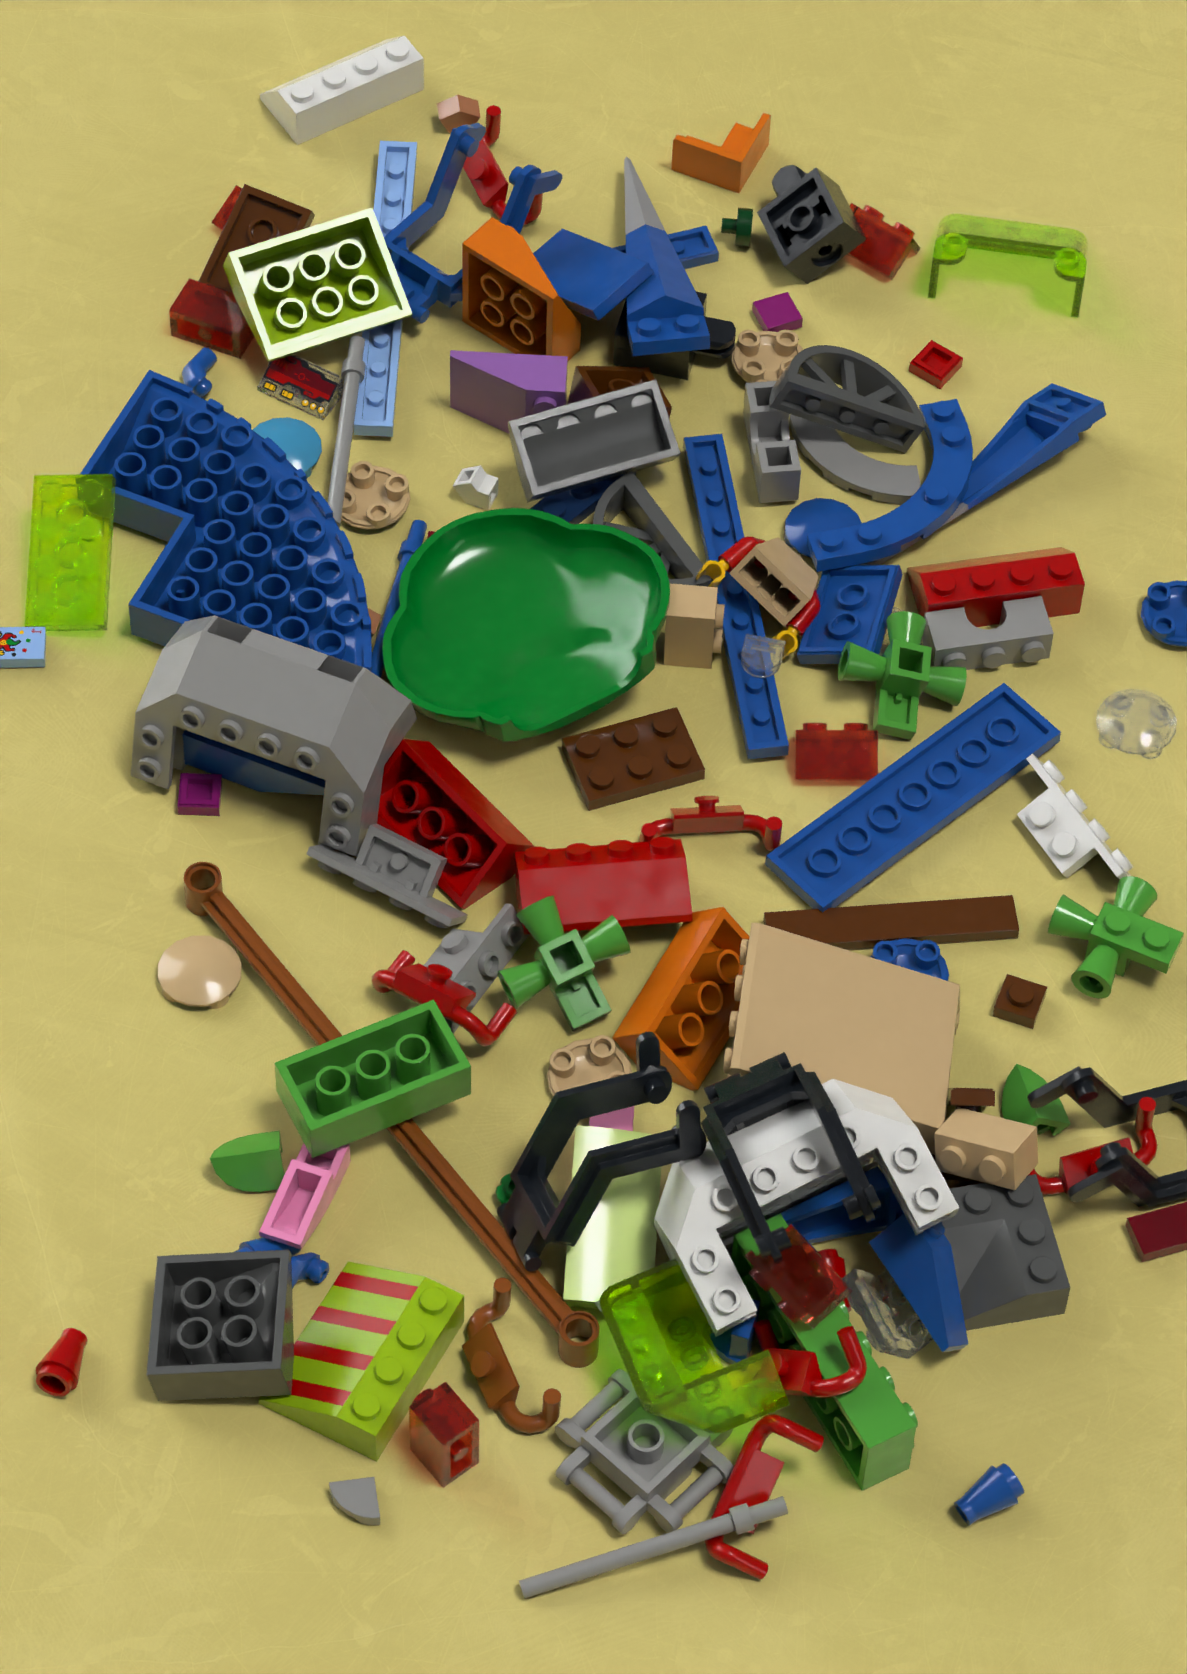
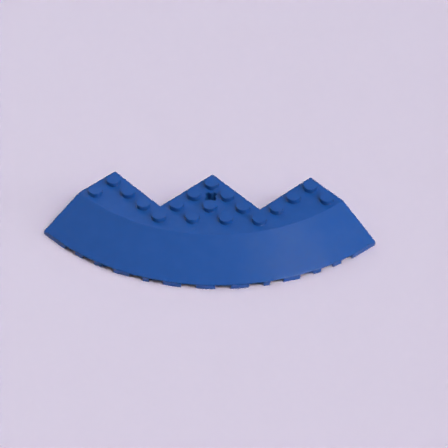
[77,370,372,795]

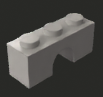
[743,381,801,503]
[922,596,1054,670]

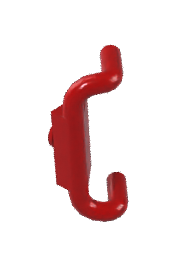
[463,105,543,225]
[639,796,783,851]
[371,950,517,1046]
[1029,1097,1158,1195]
[751,1319,867,1398]
[705,1414,824,1580]

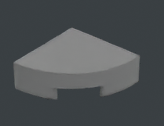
[329,1477,380,1525]

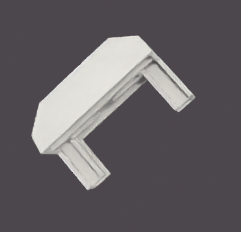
[654,1079,959,1337]

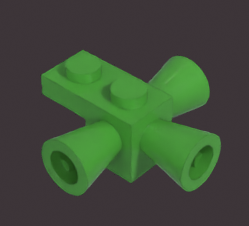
[838,611,967,740]
[1048,876,1184,999]
[497,896,631,1032]

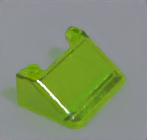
[928,214,1088,317]

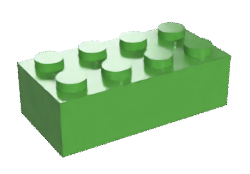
[275,1000,471,1158]

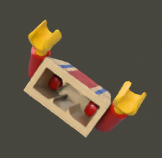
[696,536,821,660]

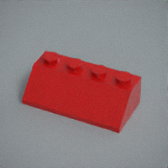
[907,547,1085,627]
[377,739,534,909]
[514,837,693,935]

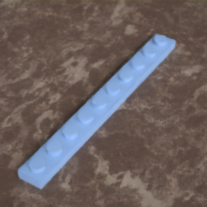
[354,141,417,437]

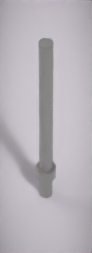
[327,336,366,528]
[519,1496,788,1599]

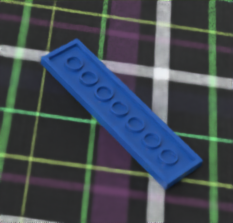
[765,683,1061,913]

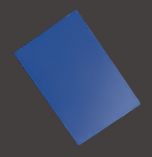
[797,565,903,664]

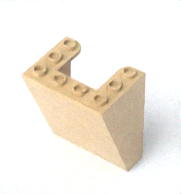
[723,923,960,1155]

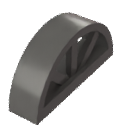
[769,345,925,453]
[593,471,713,587]

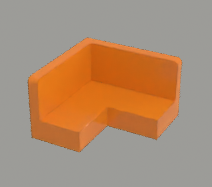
[671,113,771,193]

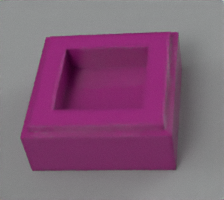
[752,292,803,332]
[178,773,222,816]

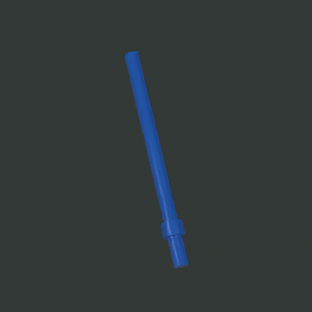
[372,520,427,678]

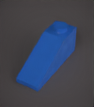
[869,1214,968,1352]

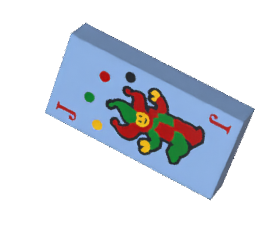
[0,627,47,668]

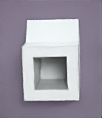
[453,465,498,511]

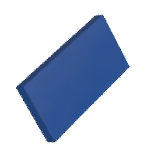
[533,228,654,321]

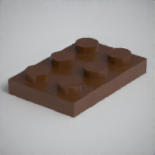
[197,184,315,305]
[562,707,705,811]

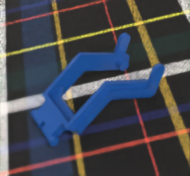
[384,123,562,323]

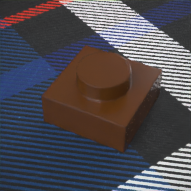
[993,974,1047,1029]

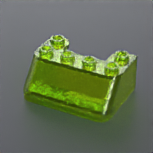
[599,1258,790,1434]

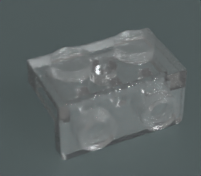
[842,1268,934,1359]

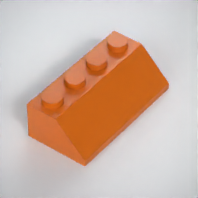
[612,907,750,1091]

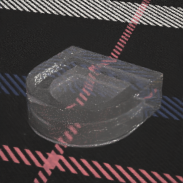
[741,634,786,678]

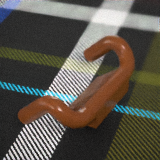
[462,1277,561,1434]

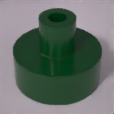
[721,208,753,247]

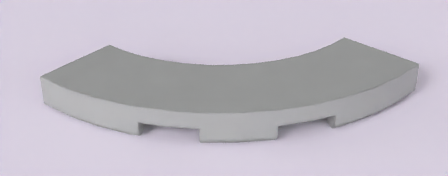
[789,414,921,504]

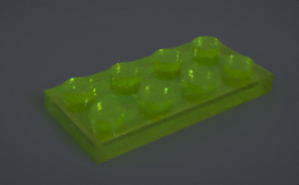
[25,474,116,631]

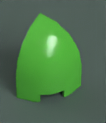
[1001,1064,1071,1136]
[210,1130,285,1192]

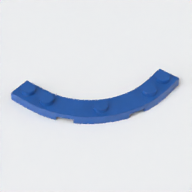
[807,399,973,572]

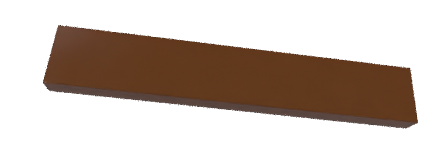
[763,895,1019,950]

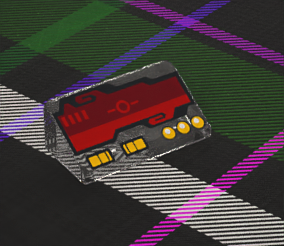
[257,354,343,420]

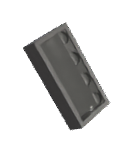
[508,380,681,503]

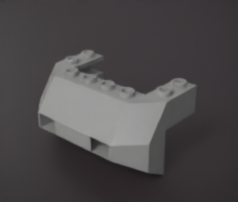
[131,615,417,857]

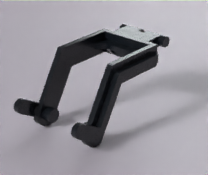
[497,1032,707,1272]
[701,1052,881,1265]
[1027,1066,1187,1207]

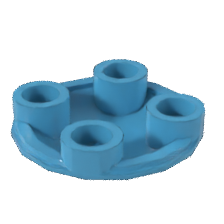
[253,417,322,478]

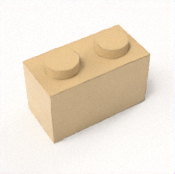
[663,584,725,669]
[934,1107,1038,1190]

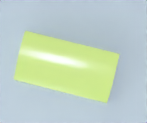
[563,1125,661,1312]

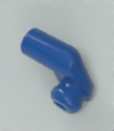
[182,347,217,398]
[291,1252,330,1289]

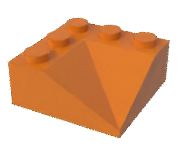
[462,217,581,361]

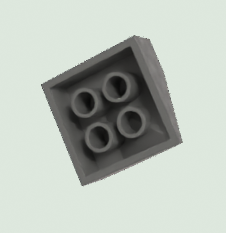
[942,1174,1070,1331]
[146,1250,294,1401]

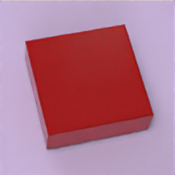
[909,340,963,389]

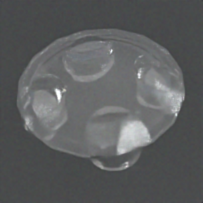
[1096,689,1177,759]

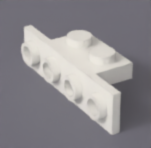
[1017,754,1133,879]

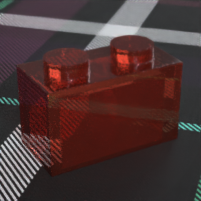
[169,278,254,359]
[409,1382,479,1488]

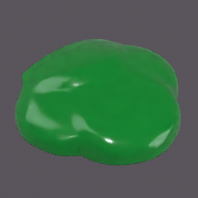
[382,508,670,742]

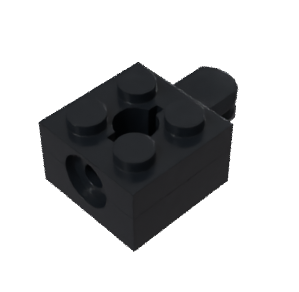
[757,165,867,284]
[613,292,736,380]

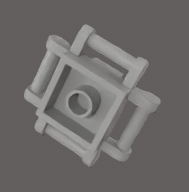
[555,1369,734,1534]

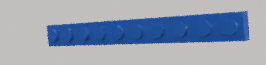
[683,434,789,759]

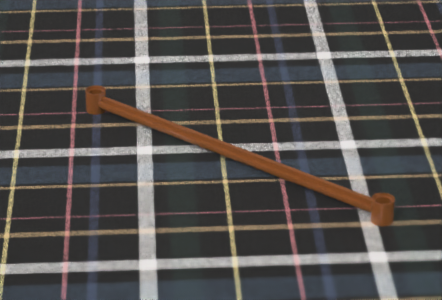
[184,862,599,1368]

